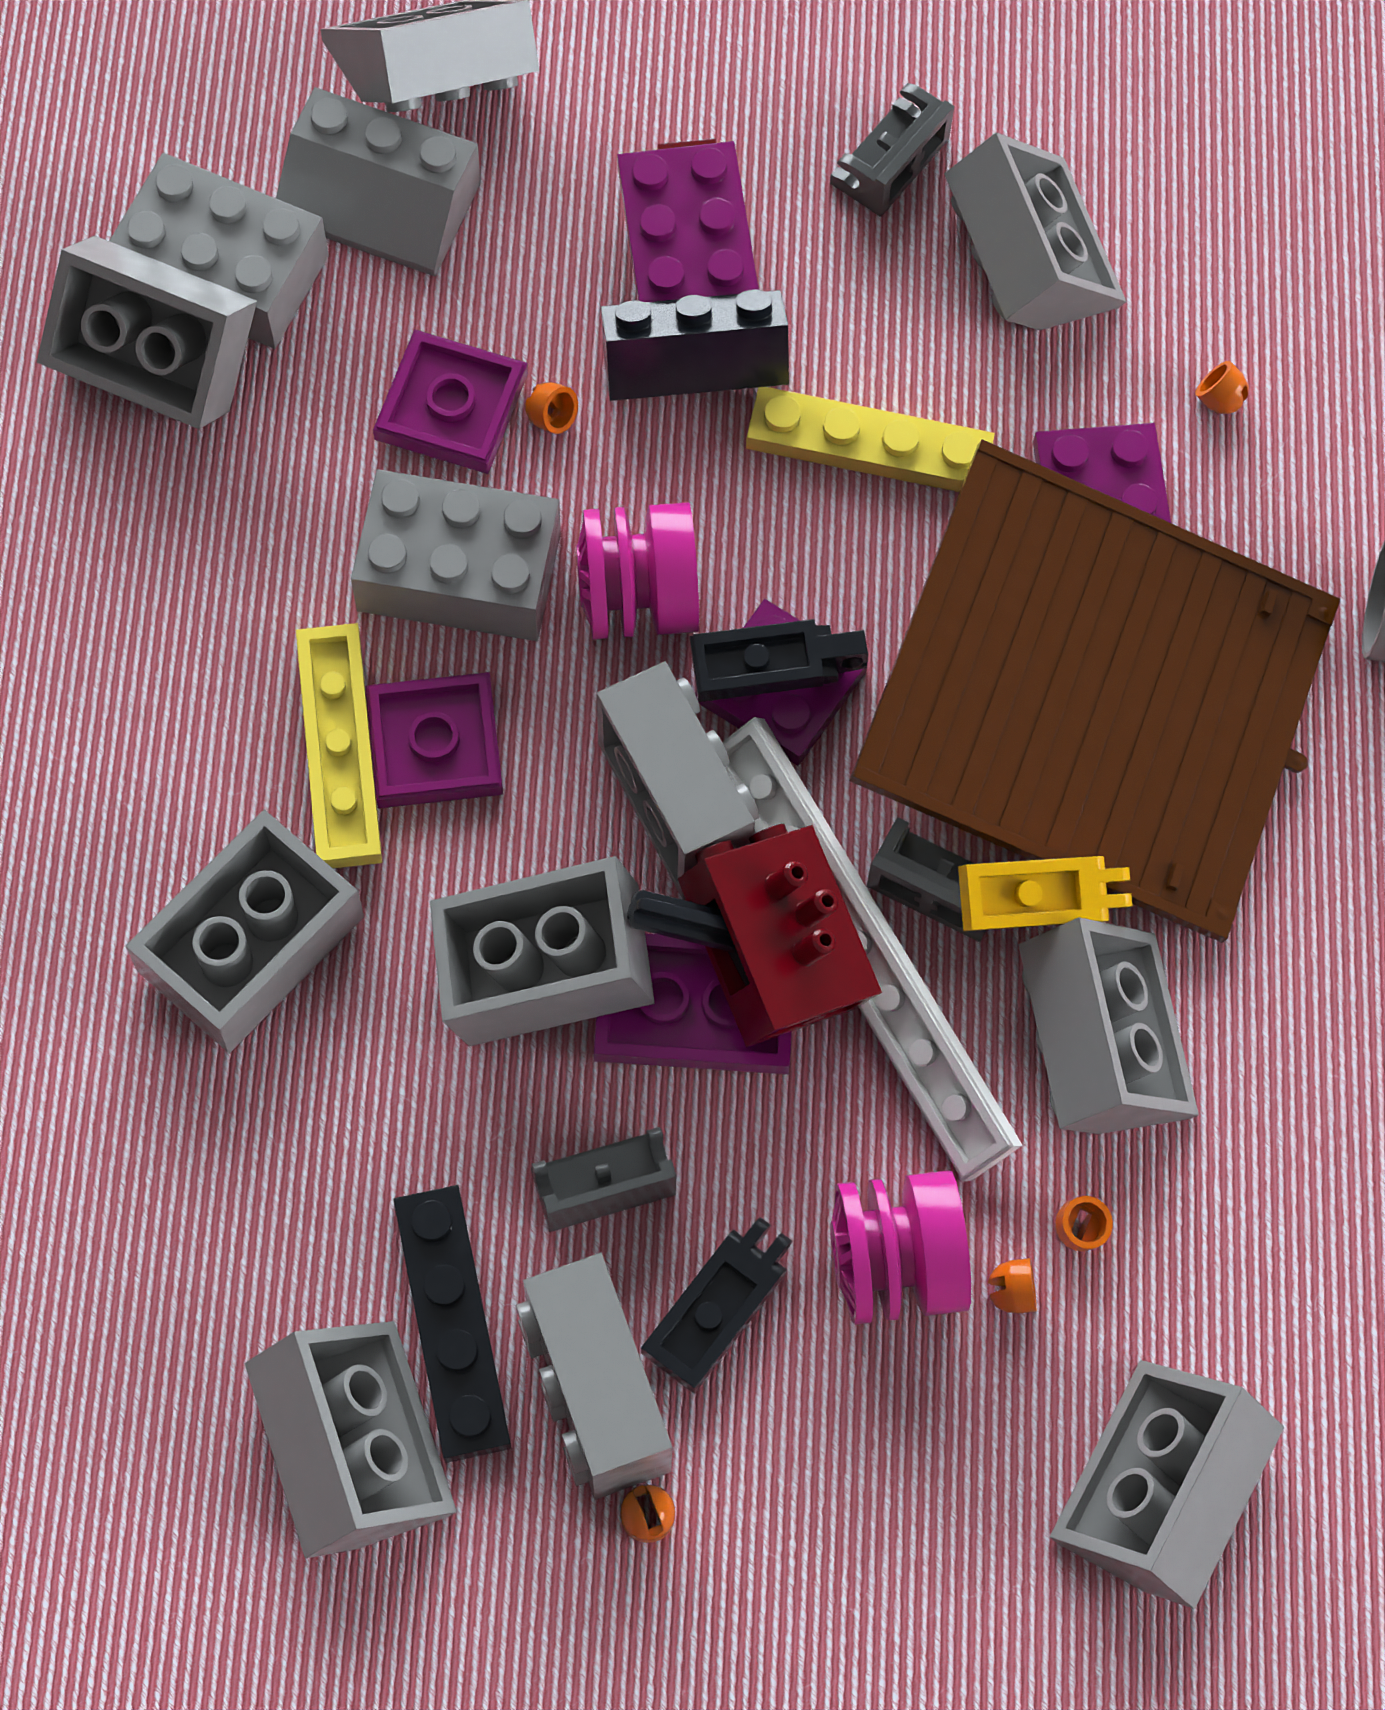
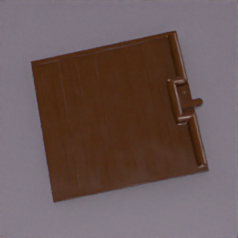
[849,439,1341,943]

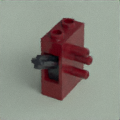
[627,824,882,1048]

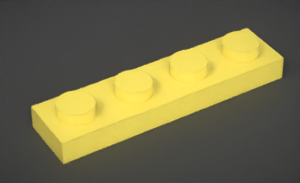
[746,387,995,492]
[296,623,383,869]

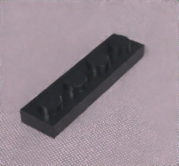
[393,1185,512,1463]

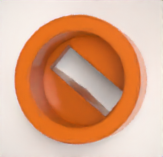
[1195,361,1249,414]
[525,382,578,434]
[1054,1196,1113,1252]
[988,1258,1037,1314]
[620,1484,675,1543]

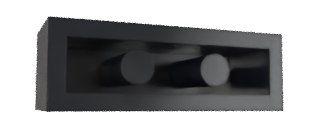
[601,289,789,401]

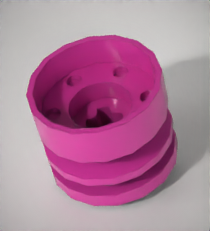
[576,502,699,640]
[830,1170,971,1325]

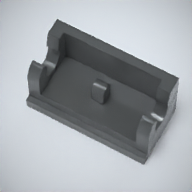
[830,83,955,217]
[866,818,987,942]
[531,1127,677,1232]

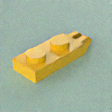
[958,856,1132,931]

